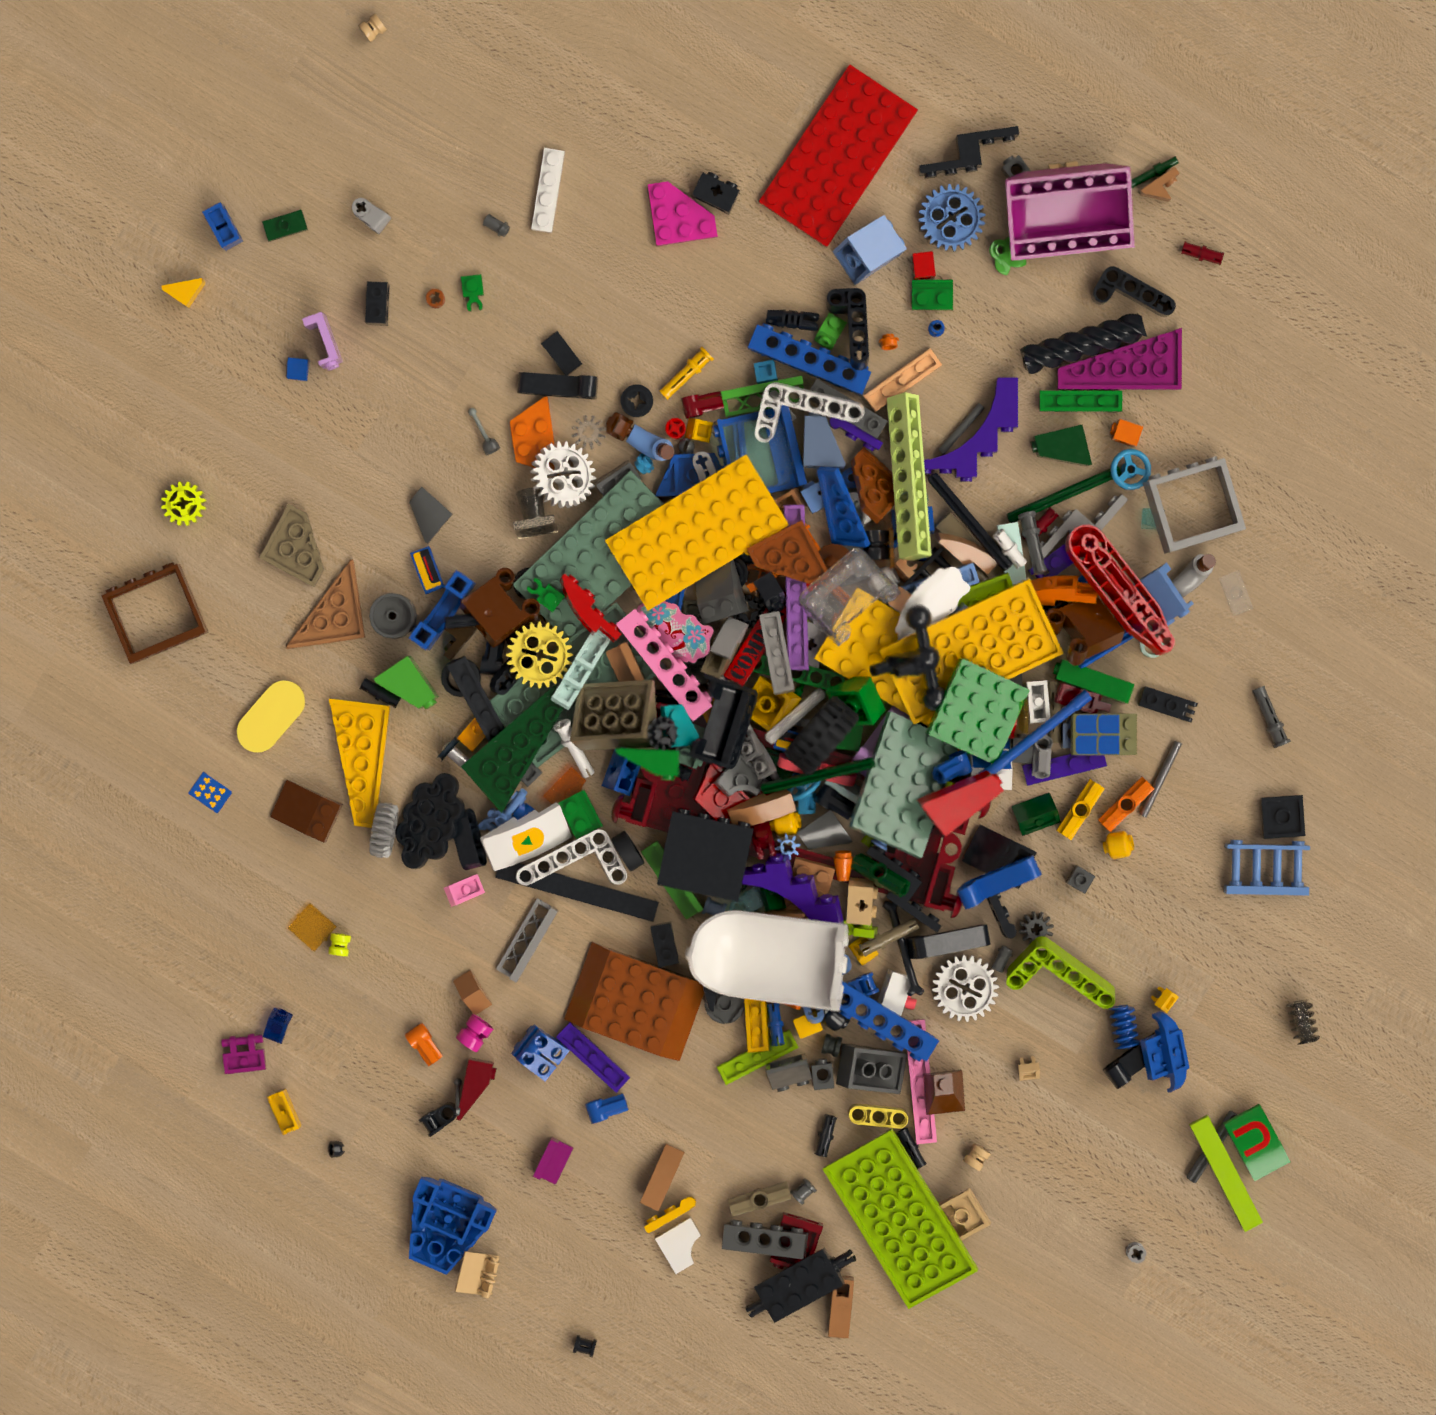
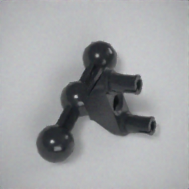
[869,604,945,711]

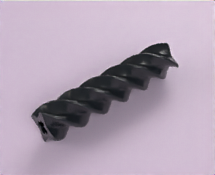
[1020,313,1147,374]

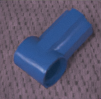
[932,750,972,784]
[585,1093,629,1124]

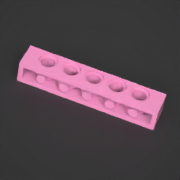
[616,609,713,721]

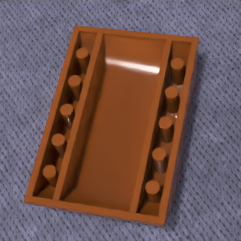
[564,942,704,1061]

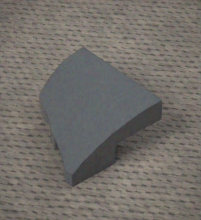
[409,487,453,544]
[797,810,853,849]

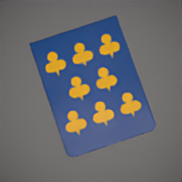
[188,772,232,813]

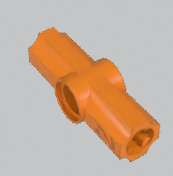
[1098,776,1154,832]

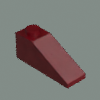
[456,1057,497,1121]

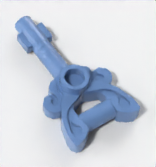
[478,788,527,832]

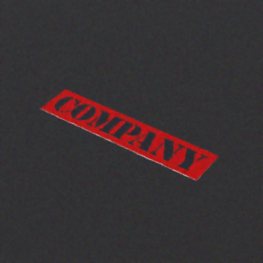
[723,591,787,686]

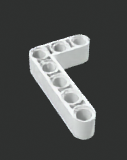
[755,382,865,442]
[516,829,627,886]

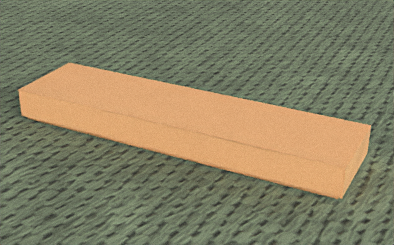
[863,348,942,412]

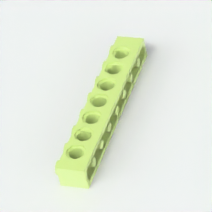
[887,392,931,561]

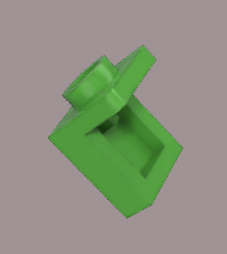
[814,312,847,350]

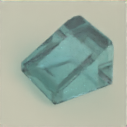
[1141,508,1165,530]

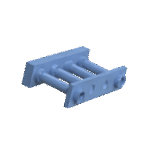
[1224,840,1310,896]

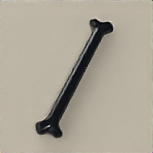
[882,901,924,996]

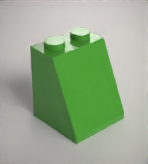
[374,656,439,709]

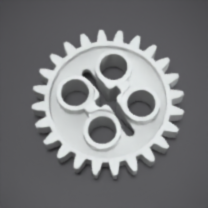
[530,441,596,508]
[932,955,999,1022]

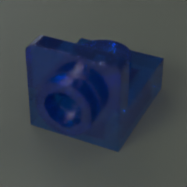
[262,1008,293,1044]

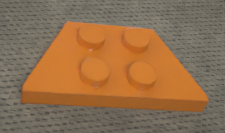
[510,396,559,475]

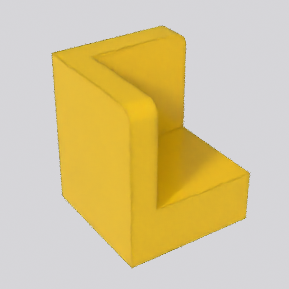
[793,1009,823,1039]

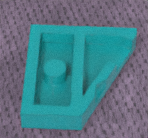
[661,704,700,747]

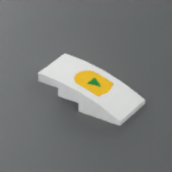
[480,802,572,871]

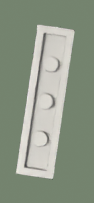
[531,148,565,233]

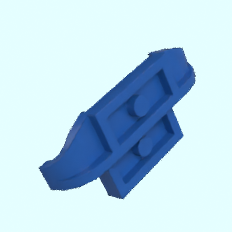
[1140,1011,1190,1093]

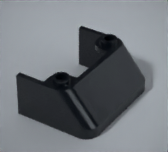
[681,674,758,769]

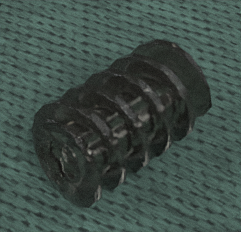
[1286,999,1320,1045]

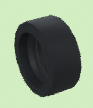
[441,659,481,697]
[611,831,645,871]

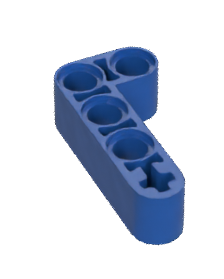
[957,855,1042,910]

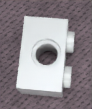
[1022,680,1050,724]

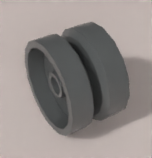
[369,593,417,639]

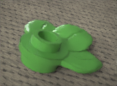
[989,236,1026,275]

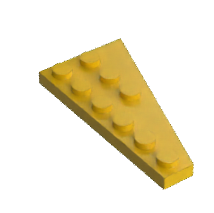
[329,698,390,828]

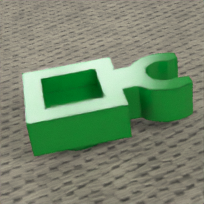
[461,274,484,312]
[527,578,565,613]

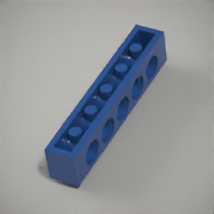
[748,323,871,396]
[840,981,939,1062]

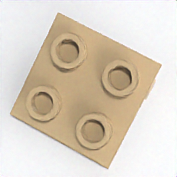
[455,1251,500,1298]

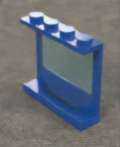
[712,405,807,493]

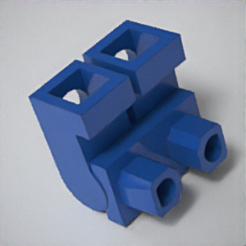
[511,1024,569,1081]

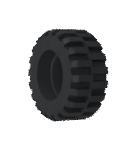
[784,696,859,775]

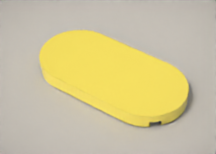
[237,681,305,752]

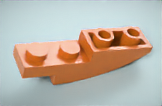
[1031,575,1099,606]

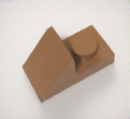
[1139,167,1180,202]

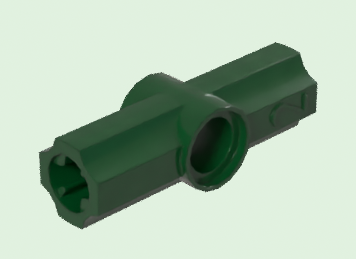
[851,853,911,898]

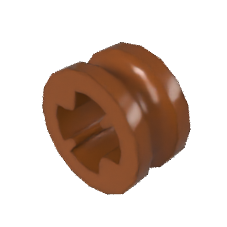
[426,289,445,308]

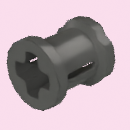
[790,1178,817,1205]

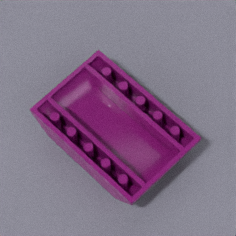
[1005,163,1135,261]

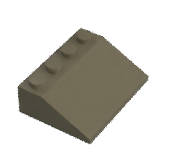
[570,680,657,751]

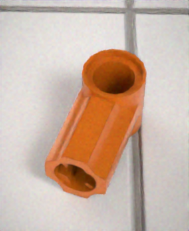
[405,1023,443,1067]

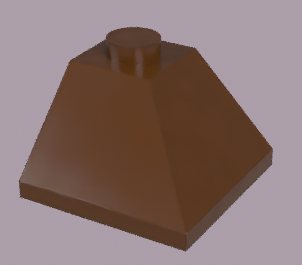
[923,1070,965,1115]

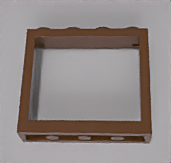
[101,562,209,664]

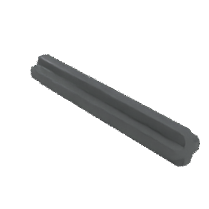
[1187,1111,1237,1183]

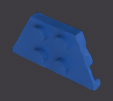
[656,453,722,497]

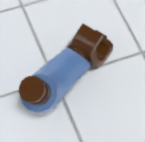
[606,412,674,461]

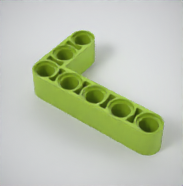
[1006,936,1115,1009]

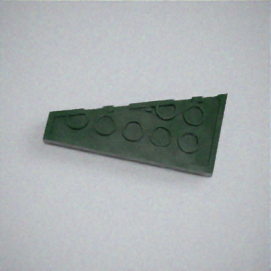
[461,685,563,813]

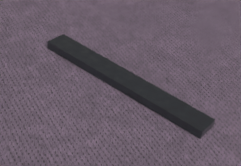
[495,863,659,922]

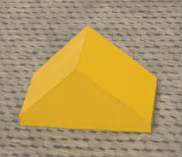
[161,278,205,308]

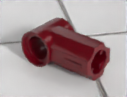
[681,391,724,419]

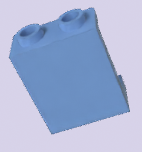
[1133,563,1194,626]

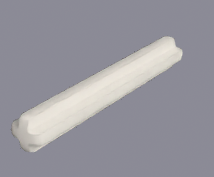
[765,688,826,744]

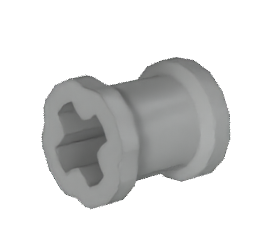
[1126,1242,1146,1263]

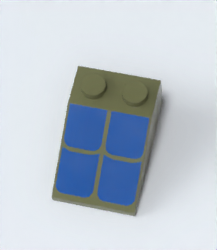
[1071,714,1137,755]

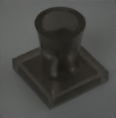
[513,488,559,539]

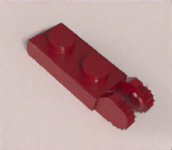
[750,821,776,860]

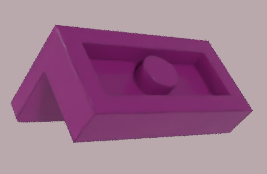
[533,1137,573,1184]

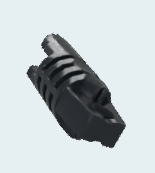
[766,309,820,331]

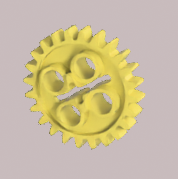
[506,621,573,688]

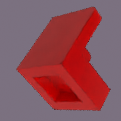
[912,251,936,280]

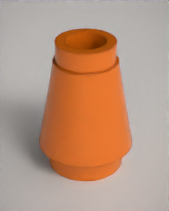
[833,850,853,881]

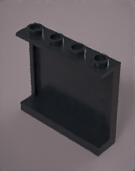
[657,808,754,902]

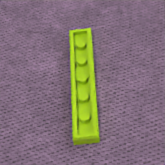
[1189,1115,1263,1232]

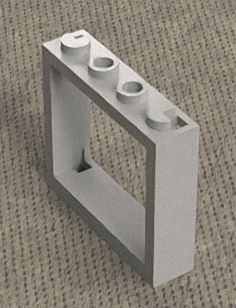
[1143,456,1246,554]

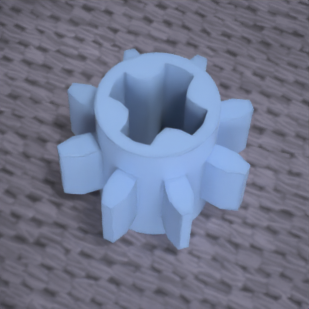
[775,833,801,860]

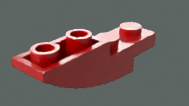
[560,573,621,643]

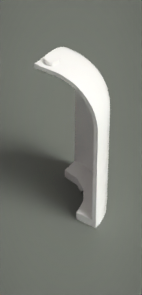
[685,911,848,1011]

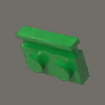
[912,280,953,310]
[558,789,603,840]

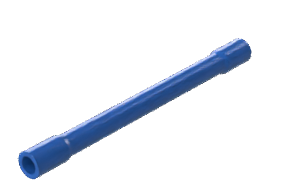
[978,690,1092,775]

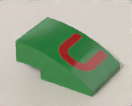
[1223,1104,1291,1181]

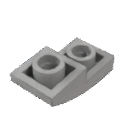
[710,617,748,660]
[741,734,777,780]

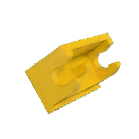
[267,1089,302,1135]

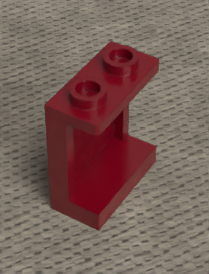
[770,1212,823,1269]

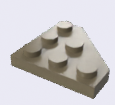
[259,504,324,587]

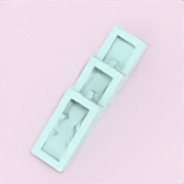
[551,630,611,710]

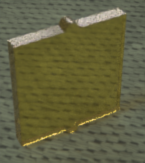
[1019,698,1029,734]
[288,903,337,952]

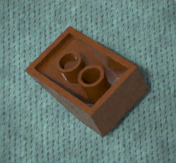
[270,780,343,843]

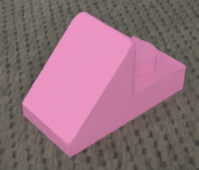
[444,874,485,907]

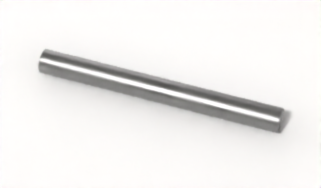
[1139,741,1182,818]

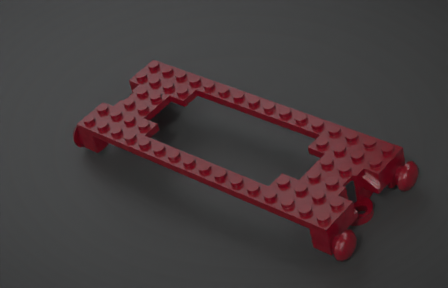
[611,702,991,918]

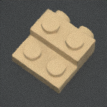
[939,1188,991,1241]

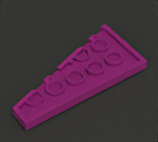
[1057,328,1182,390]

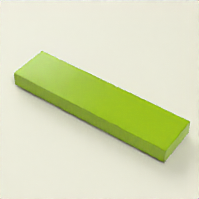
[717,1029,799,1085]

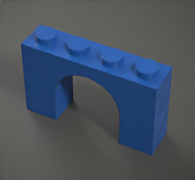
[409,570,477,650]

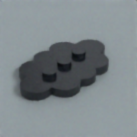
[396,773,465,869]

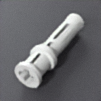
[553,719,595,778]

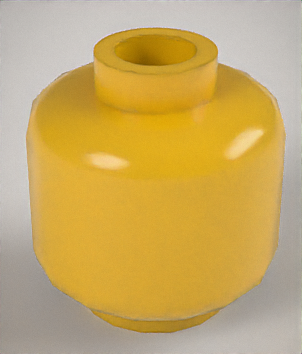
[770,811,802,837]
[1103,831,1135,859]

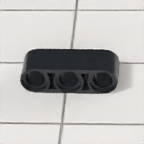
[454,808,487,870]

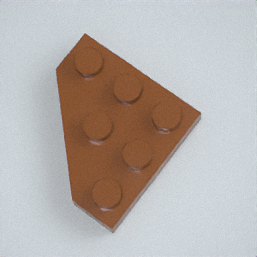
[850,447,895,524]
[747,520,830,585]

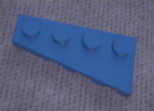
[817,466,870,547]

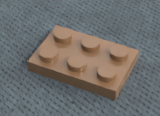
[783,857,835,920]

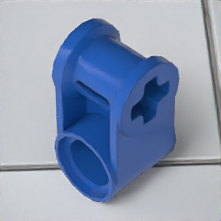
[842,972,880,1001]

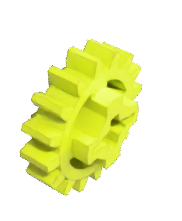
[161,482,207,526]

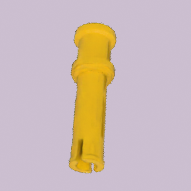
[659,346,714,400]

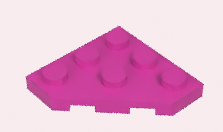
[647,181,718,246]

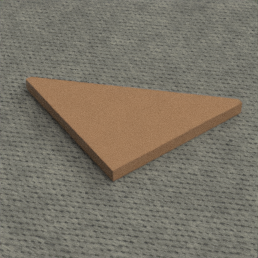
[286,560,365,649]

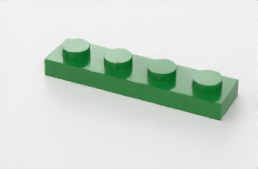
[1039,391,1123,412]

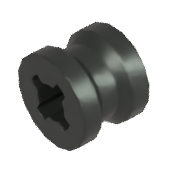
[821,1033,842,1057]

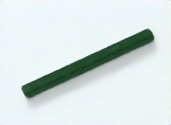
[1006,466,1122,523]
[761,757,876,794]

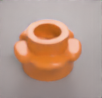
[879,334,899,350]

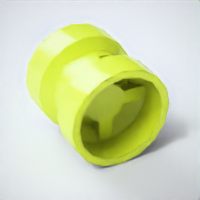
[328,933,351,956]

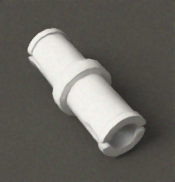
[993,529,1027,569]

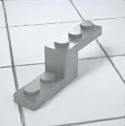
[1040,494,1128,558]

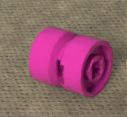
[456,1014,494,1052]

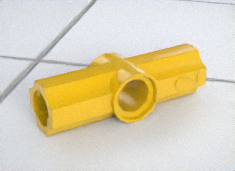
[1056,779,1105,840]

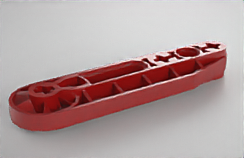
[1065,525,1175,655]

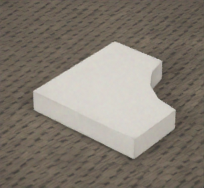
[655,1217,701,1274]

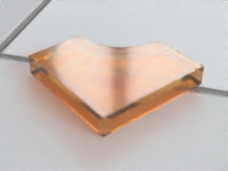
[543,766,586,817]

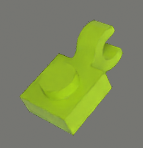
[843,919,878,938]

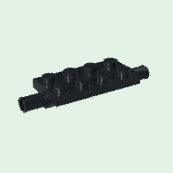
[746,1247,856,1323]

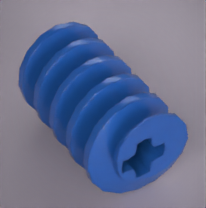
[1108,1005,1140,1049]

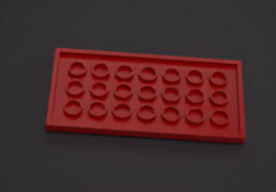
[759,64,918,248]

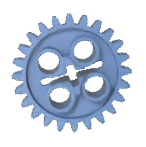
[918,184,985,252]

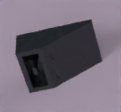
[962,824,1037,889]

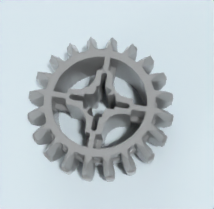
[369,803,399,858]

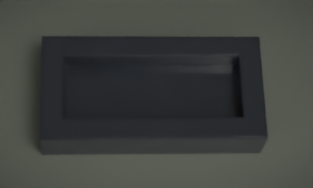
[541,331,583,375]

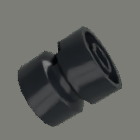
[863,530,889,560]

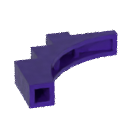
[924,378,1018,482]
[742,853,844,924]

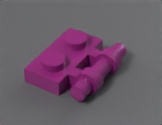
[221,1033,267,1074]

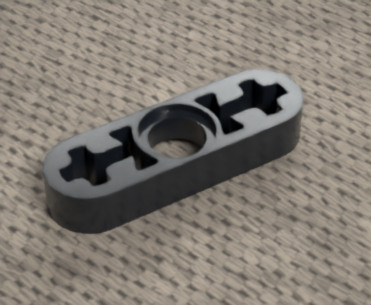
[489,645,536,695]

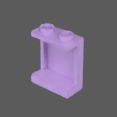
[302,312,343,371]

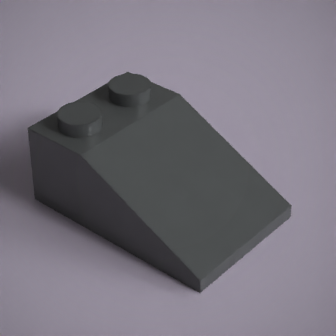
[695,559,749,624]
[836,1044,907,1094]
[766,1053,812,1092]

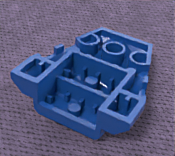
[409,1177,497,1275]

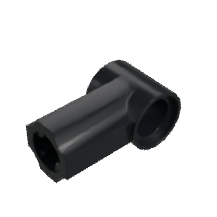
[480,640,505,676]
[813,783,855,820]

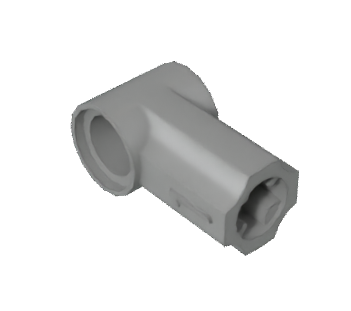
[1032,735,1053,779]

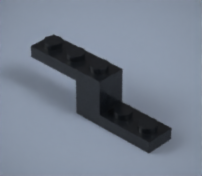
[919,126,1019,179]
[866,845,941,932]

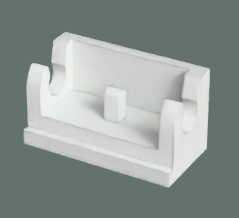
[877,969,910,1016]

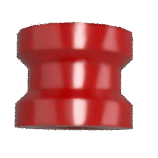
[665,418,686,439]

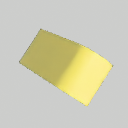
[848,1104,908,1129]

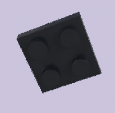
[1260,795,1306,839]

